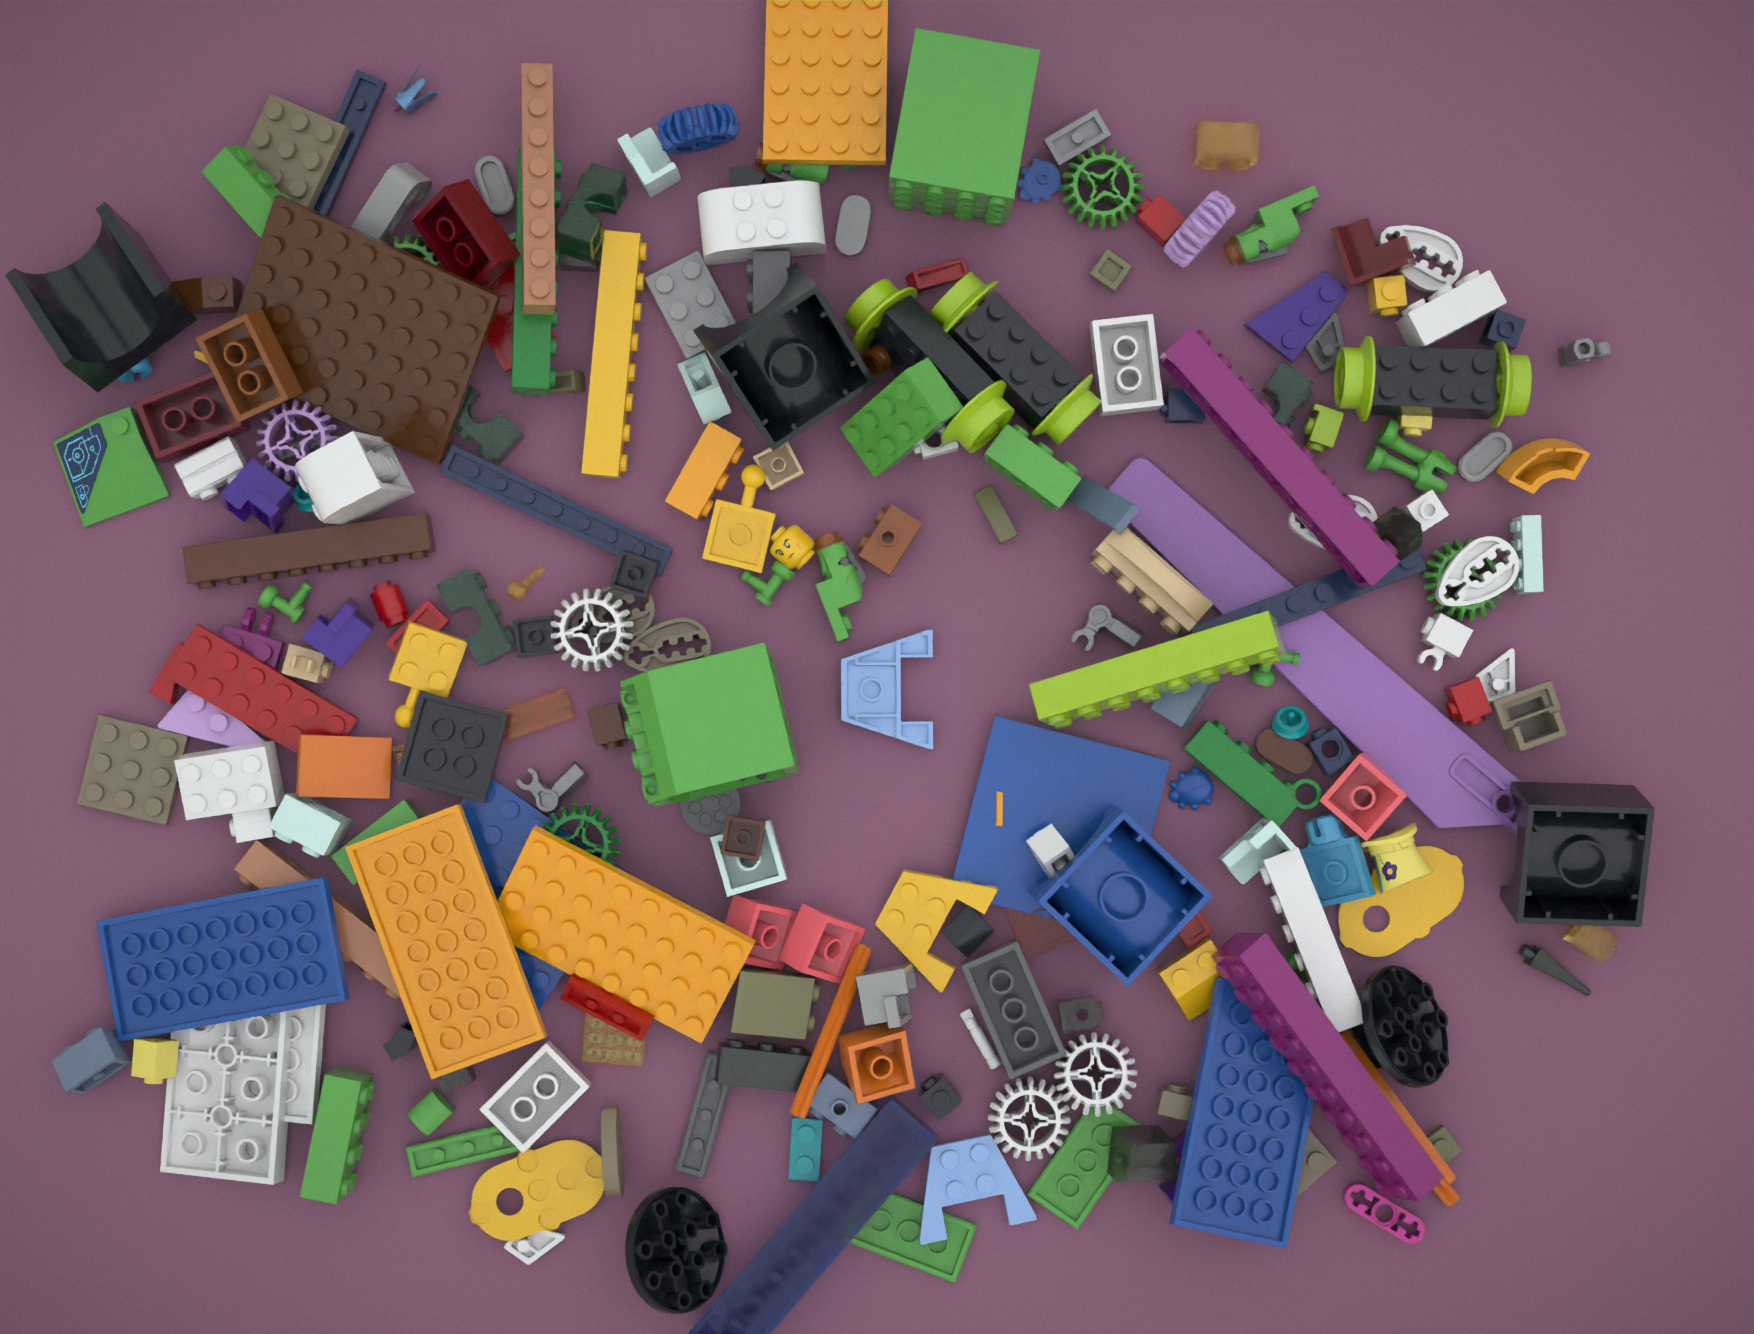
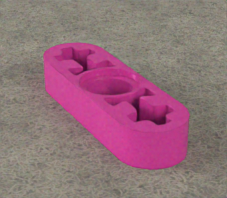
[1342,1182,1425,1244]

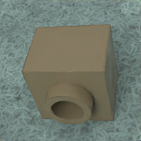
[1154,1083,1193,1121]

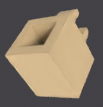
[281,644,333,683]

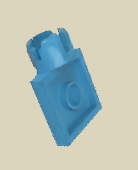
[1300,813,1376,907]

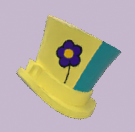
[1361,822,1434,893]

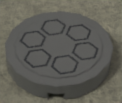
[680,789,741,835]

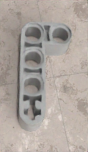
[351,162,433,242]

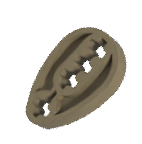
[570,585,656,643]
[624,617,712,672]
[601,1105,625,1197]

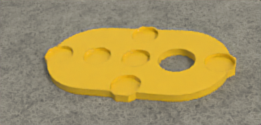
[1337,846,1464,957]
[469,1140,604,1241]

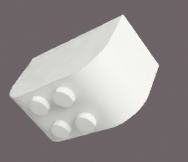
[697,181,826,266]
[295,431,415,525]

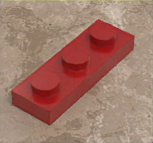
[560,973,655,1042]

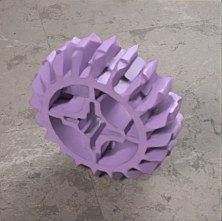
[1164,191,1236,268]
[256,400,339,483]

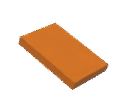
[296,735,392,799]

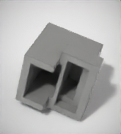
[856,963,917,1029]

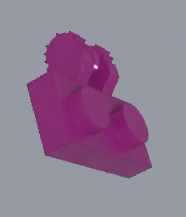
[221,607,285,669]

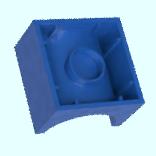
[1029,805,1213,987]

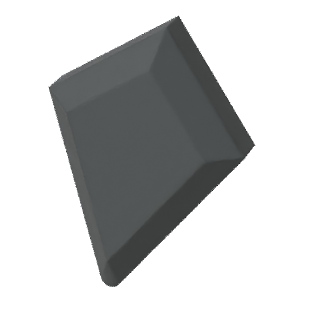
[1304,313,1345,373]

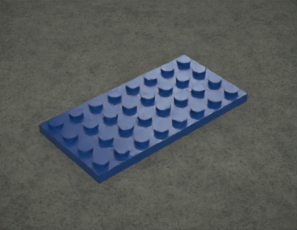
[96,877,350,1042]
[1169,978,1318,1249]

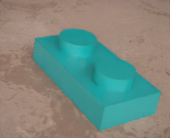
[788,1116,823,1181]

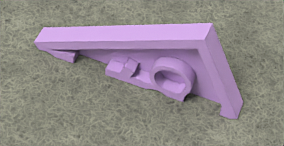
[157,690,278,752]

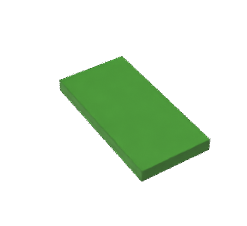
[1027,1097,1147,1230]
[841,1181,977,1283]

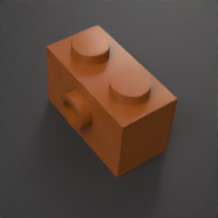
[857,504,922,577]

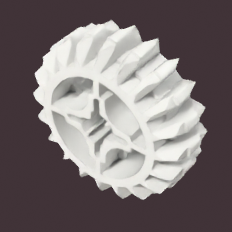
[551,589,634,671]
[1054,1032,1138,1117]
[988,1076,1071,1161]

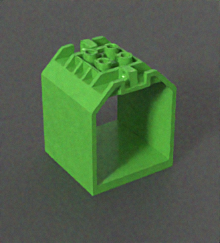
[620,642,800,807]

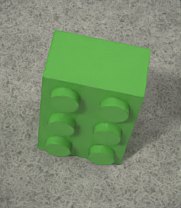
[982,424,1082,513]

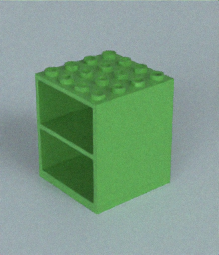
[888,28,1040,226]

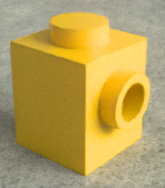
[1367,275,1407,317]

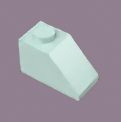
[677,352,731,424]

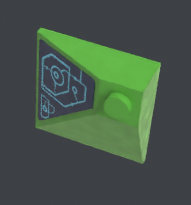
[53,407,171,528]

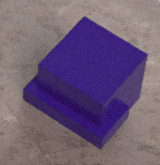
[220,458,295,534]
[302,597,375,668]

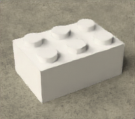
[1395,270,1507,347]
[1089,314,1164,417]
[174,740,285,820]
[479,1041,592,1153]

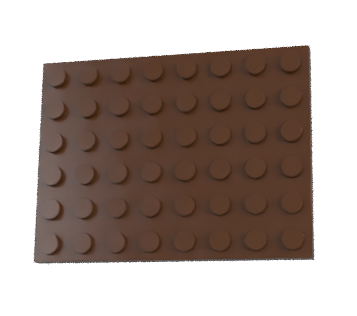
[235,195,502,465]

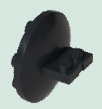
[1351,965,1449,1088]
[625,1187,727,1314]

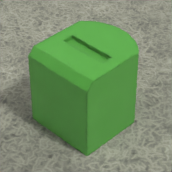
[407,1087,456,1136]

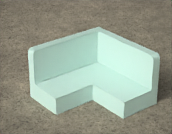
[617,128,682,198]
[1218,818,1297,884]

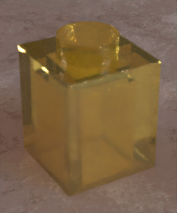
[1562,925,1618,963]

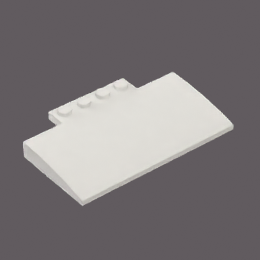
[160,1004,326,1185]

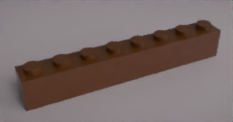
[182,513,436,590]

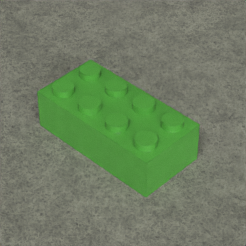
[840,357,963,478]
[300,1066,376,1204]

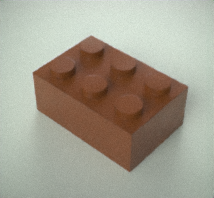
[195,309,303,423]

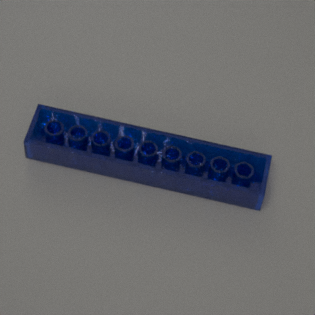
[689,1095,939,1334]

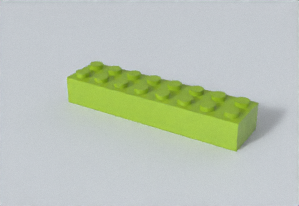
[1029,611,1286,729]

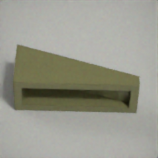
[524,370,586,397]
[974,485,1018,545]

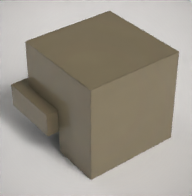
[1490,680,1567,751]

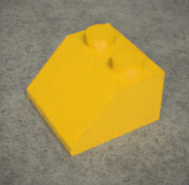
[1156,937,1223,1021]

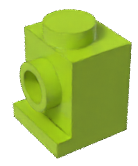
[1303,403,1344,453]

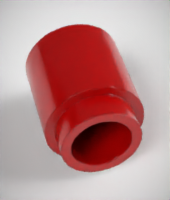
[370,581,409,628]

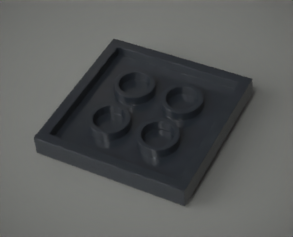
[395,691,510,803]

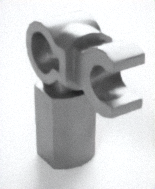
[1558,338,1611,367]
[1071,604,1143,651]
[516,761,589,812]

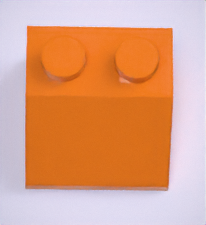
[837,1022,915,1104]

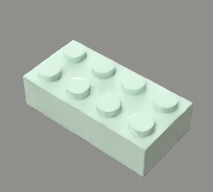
[1510,515,1544,594]

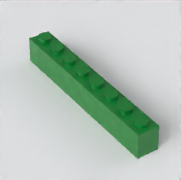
[511,147,561,396]

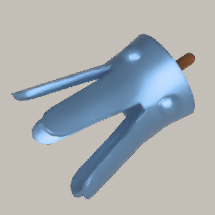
[393,69,437,115]

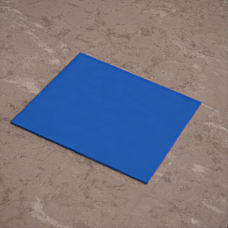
[952,716,1170,920]

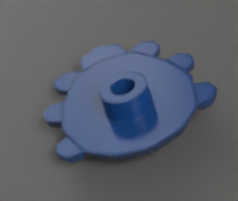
[1017,158,1062,204]
[1168,766,1214,810]

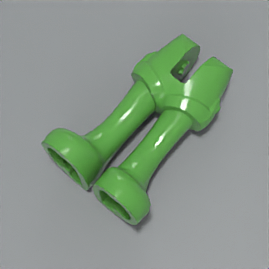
[1364,418,1457,494]

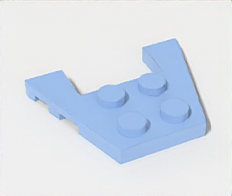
[841,630,933,749]
[918,1134,1037,1245]

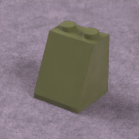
[731,965,820,1040]

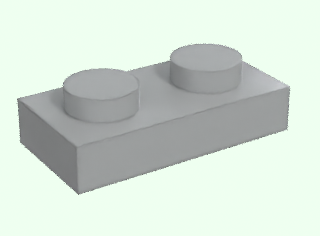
[1043,109,1111,168]

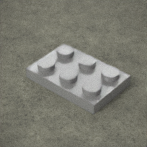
[644,251,736,360]

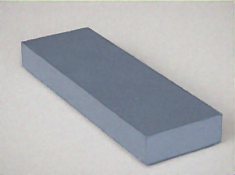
[1066,476,1139,534]

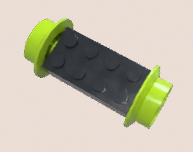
[929,271,1102,446]
[844,279,1014,453]
[1334,335,1532,428]

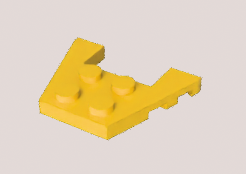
[875,869,999,993]

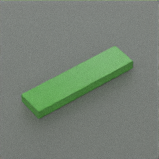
[405,1125,532,1177]

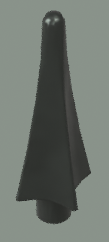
[1519,943,1591,996]

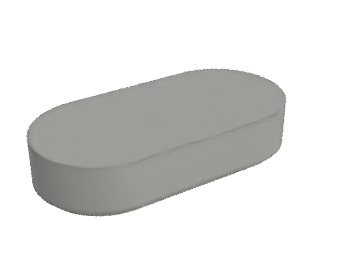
[475,156,516,216]
[835,195,871,257]
[1457,431,1512,483]

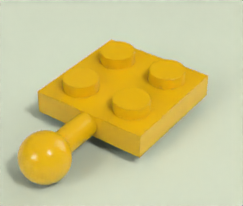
[702,464,776,573]
[388,621,468,728]

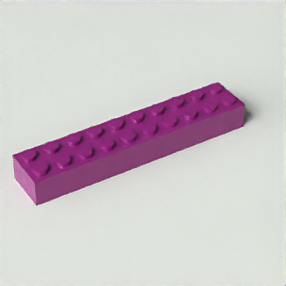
[1158,327,1400,589]
[1211,932,1444,1202]

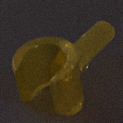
[507,565,545,600]

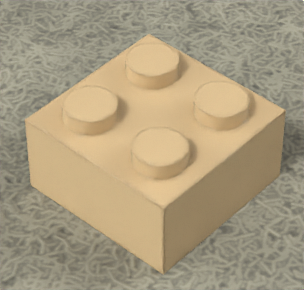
[753,442,805,492]

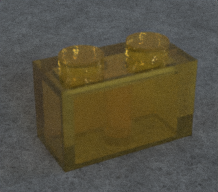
[1193,121,1259,170]

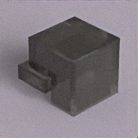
[1107,1125,1180,1182]

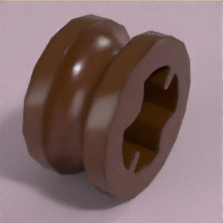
[861,345,891,377]

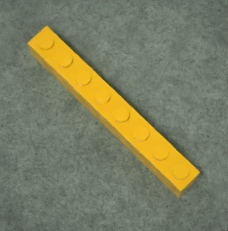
[581,230,648,479]

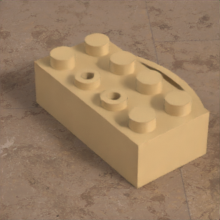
[1090,527,1214,636]

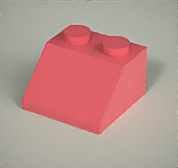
[1319,752,1408,841]
[725,894,798,971]
[778,903,866,984]

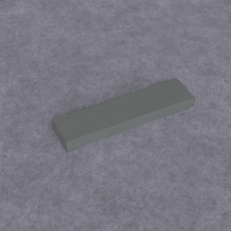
[675,1051,730,1179]

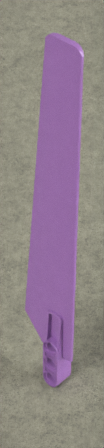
[1109,458,1521,836]

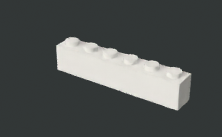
[1259,847,1363,1032]

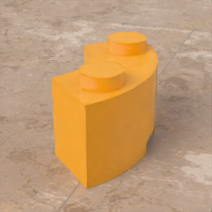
[1496,438,1591,494]

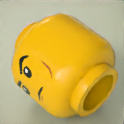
[770,525,815,570]

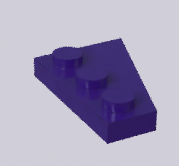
[1244,272,1350,363]

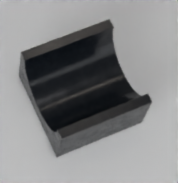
[5,202,197,392]
[693,262,876,451]
[1499,781,1655,927]

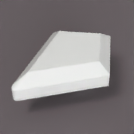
[1475,648,1515,703]
[504,1230,565,1265]

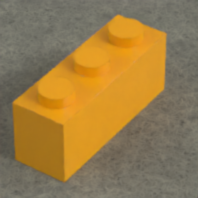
[665,421,745,521]

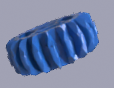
[657,103,739,154]

